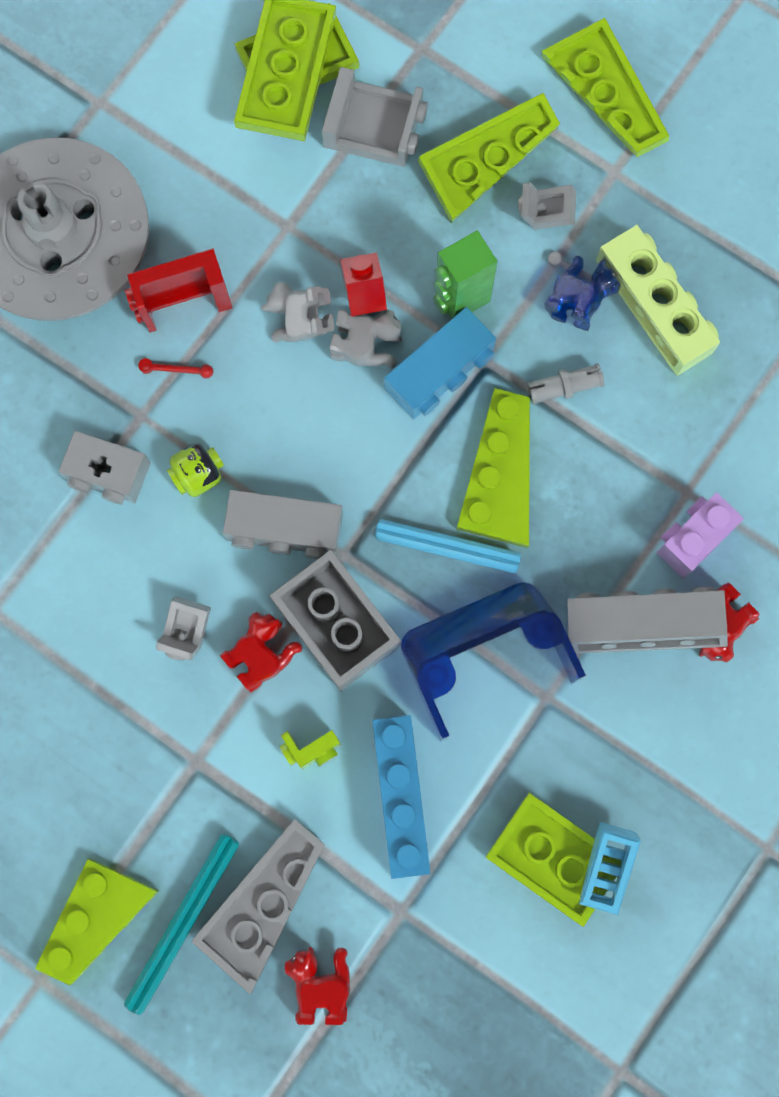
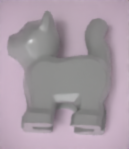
[261,282,335,343]
[330,309,402,368]

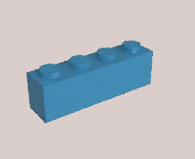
[372,715,431,879]

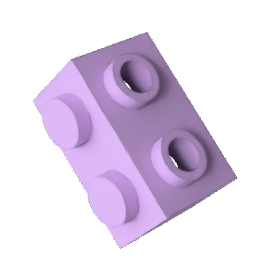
[656,492,744,578]

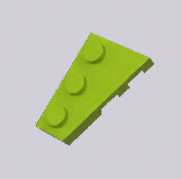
[35,858,159,986]

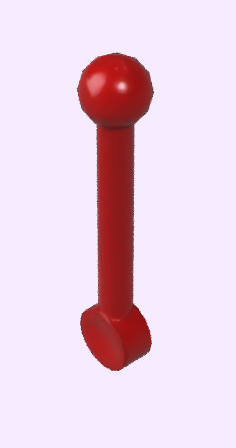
[138,358,214,379]

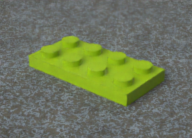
[234,0,337,142]

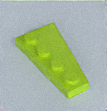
[542,18,669,157]
[418,93,560,223]

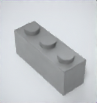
[223,490,343,559]

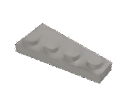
[191,819,325,994]

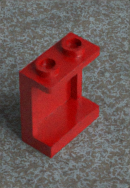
[125,248,233,332]

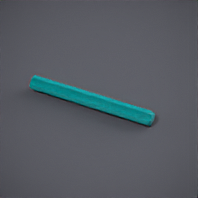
[124,834,239,1015]

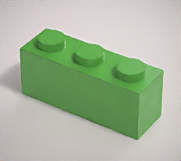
[433,230,498,320]

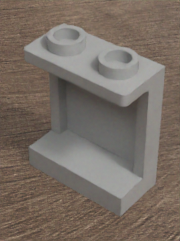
[322,67,428,167]

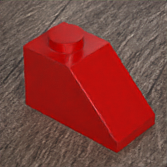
[339,252,387,317]

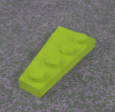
[456,388,530,548]

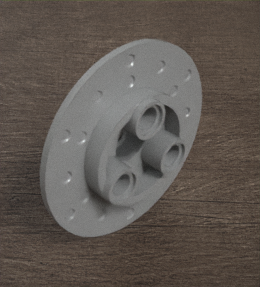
[0,137,149,321]

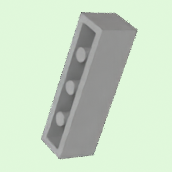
[567,587,728,654]

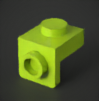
[279,730,342,769]

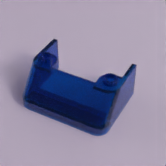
[401,582,586,742]

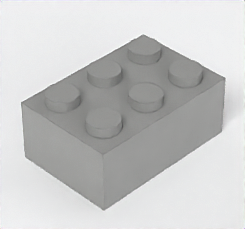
[269,550,401,691]

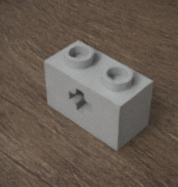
[58,430,151,505]

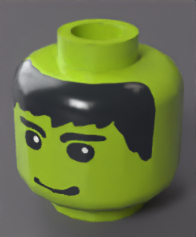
[166,442,224,497]

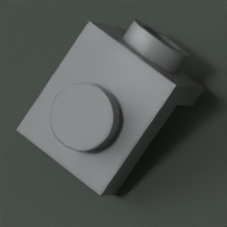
[518,182,576,230]
[156,596,211,660]

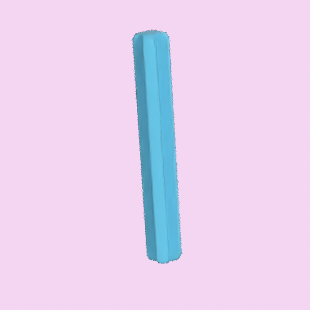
[375,519,521,573]

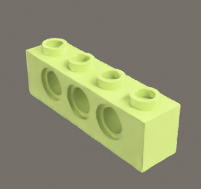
[596,225,720,376]

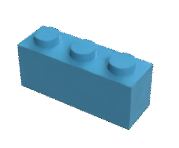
[384,307,496,420]

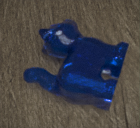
[544,256,621,331]

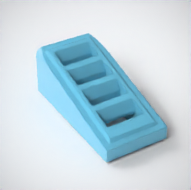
[579,822,641,915]

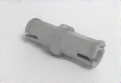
[527,363,604,405]

